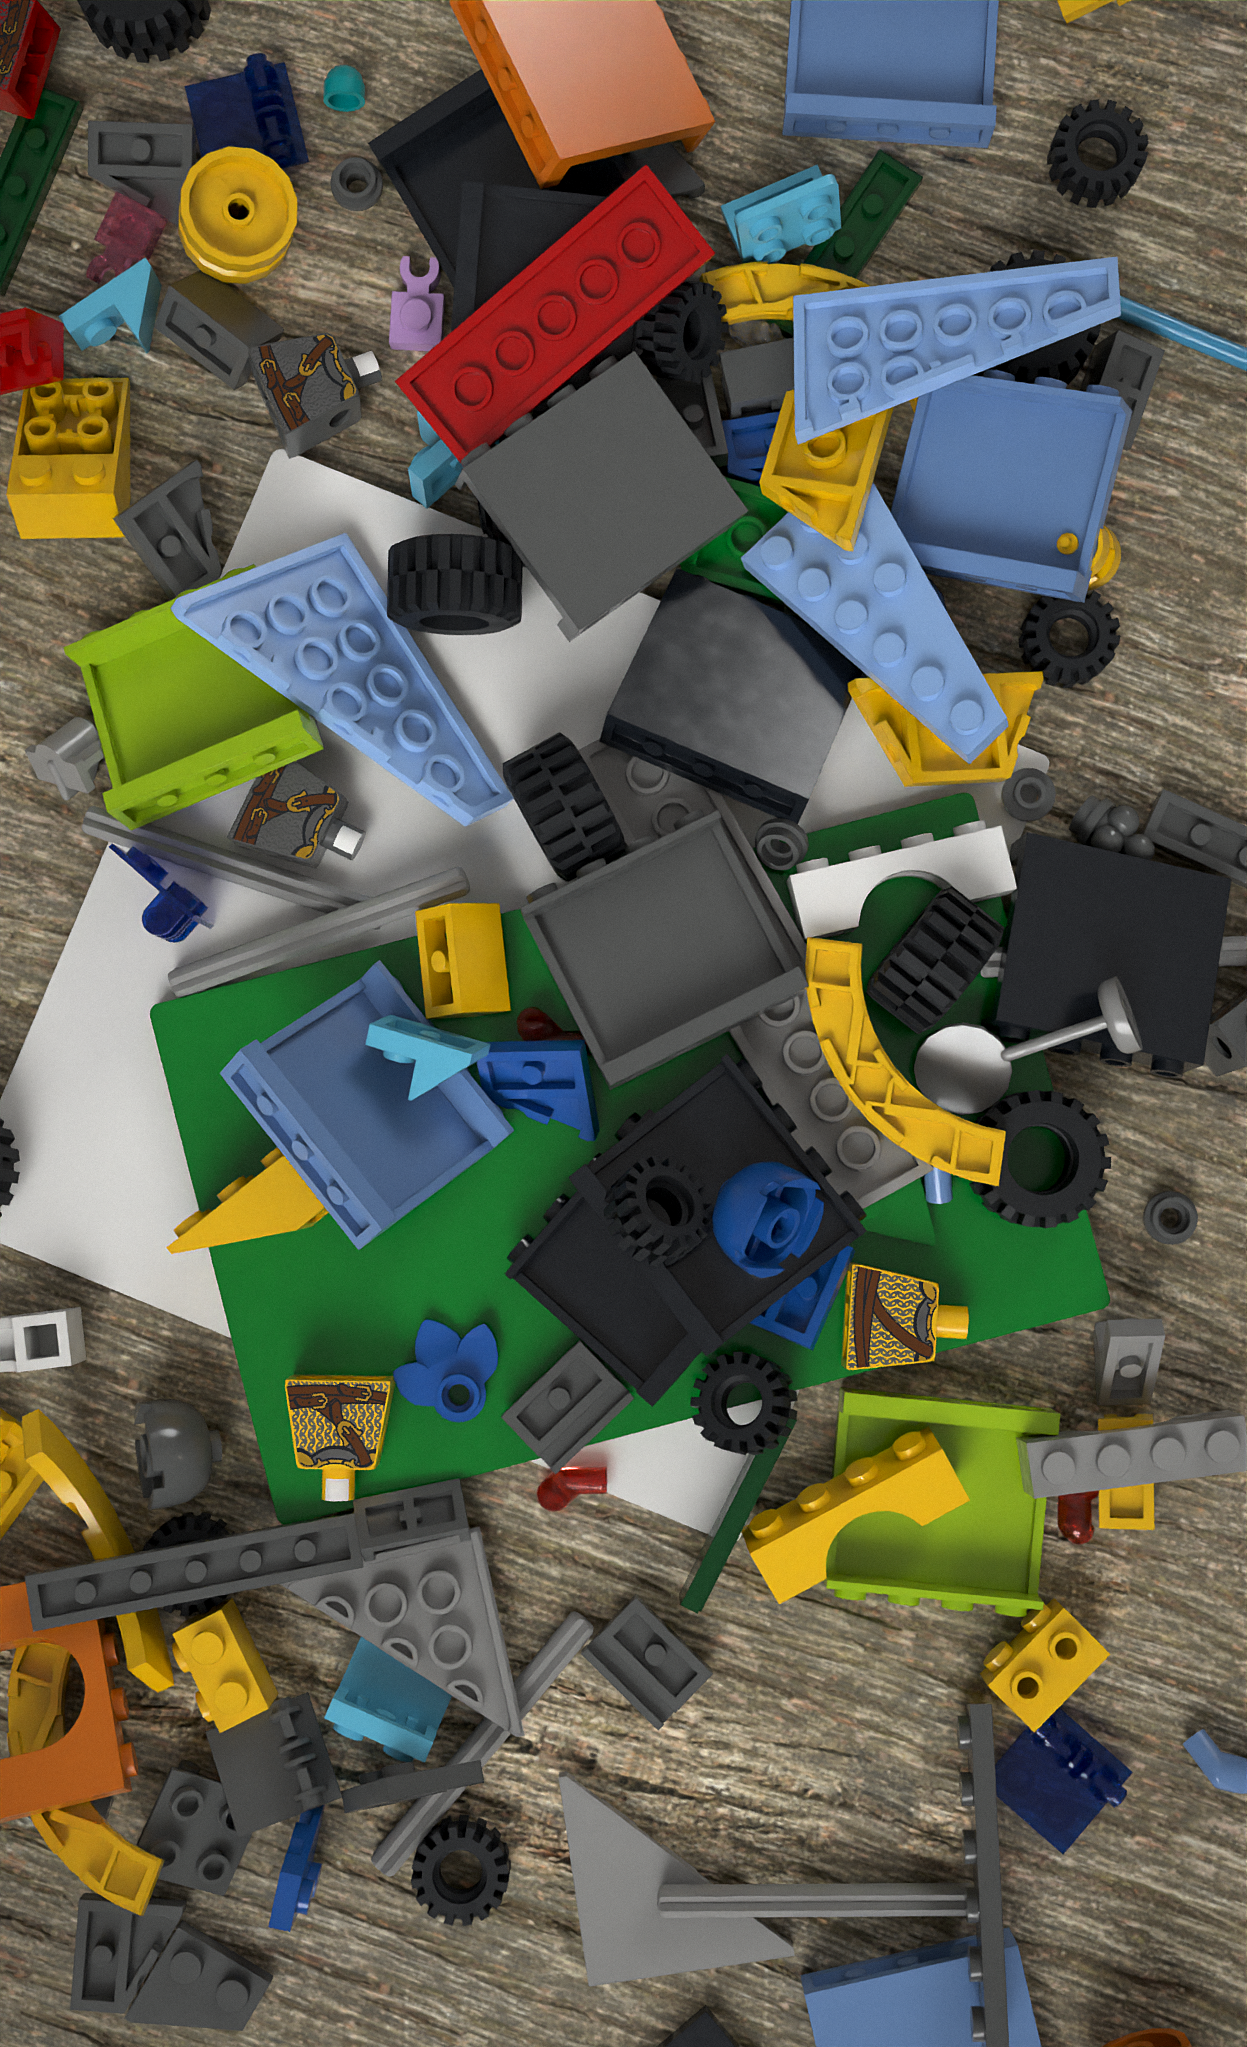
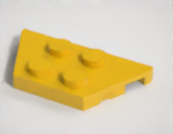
[759,390,894,552]
[847,671,1044,787]

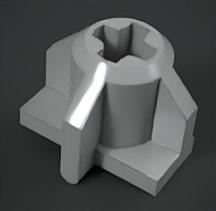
[25,717,104,800]

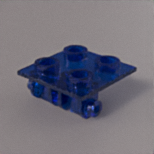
[184,53,309,169]
[109,843,214,943]
[995,1707,1133,1854]

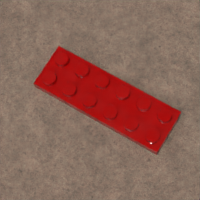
[395,164,716,467]

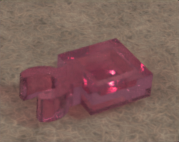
[86,191,168,284]

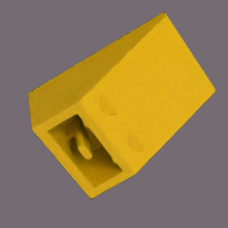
[6,378,131,539]
[166,1147,329,1254]

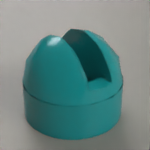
[323,64,365,112]

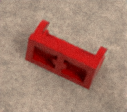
[0,307,64,395]

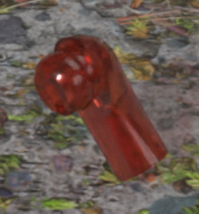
[517,1007,592,1056]
[536,1467,608,1512]
[1057,1490,1099,1545]

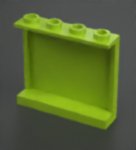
[63,564,324,831]
[823,1387,1060,1617]

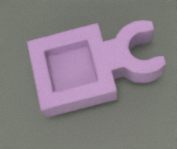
[389,256,445,351]

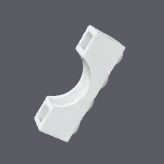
[786,821,1017,943]
[0,1307,86,1372]

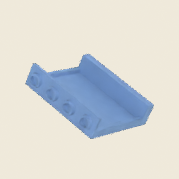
[782,0,999,148]
[890,370,1132,603]
[220,960,514,1250]
[800,1927,1041,2047]

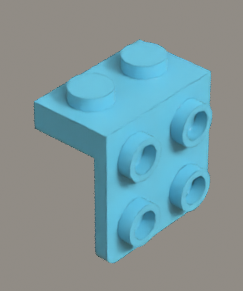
[720,165,841,264]
[324,1637,452,1763]

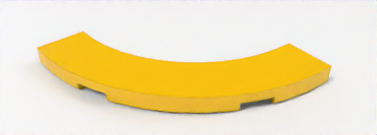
[699,261,918,414]
[805,937,1006,1186]
[21,1409,174,1693]
[7,1643,165,1916]

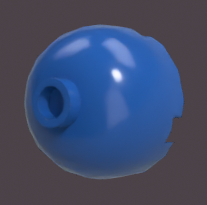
[712,1162,824,1278]

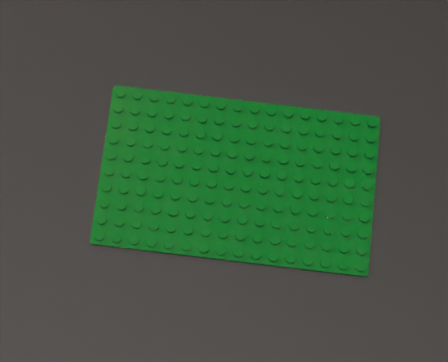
[150,792,1110,1524]

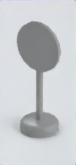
[914,977,1142,1115]

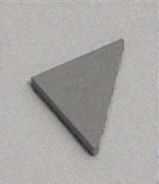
[280,1527,525,1737]
[559,1771,795,1987]

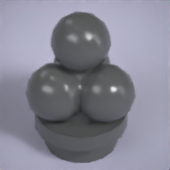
[1069,795,1155,860]

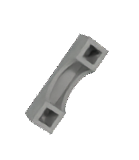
[1016,1410,1247,1499]

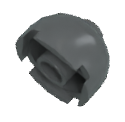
[134,1399,222,1510]

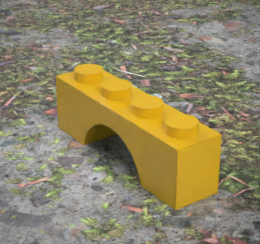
[741,1426,970,1604]

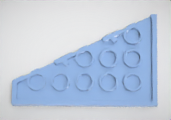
[170,533,514,827]

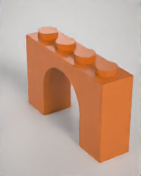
[0,1582,138,1823]

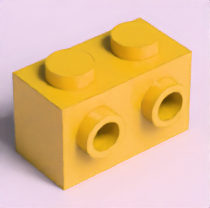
[415,903,511,1019]
[172,1598,279,1733]
[980,1598,1110,1732]

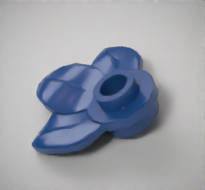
[393,1319,498,1422]

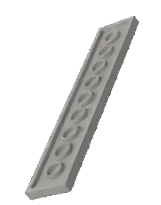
[578,739,934,1209]

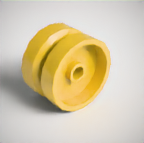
[178,146,297,284]

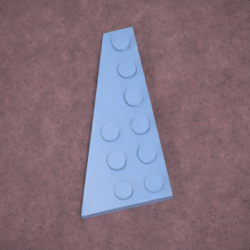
[793,257,1121,445]
[741,483,1008,764]

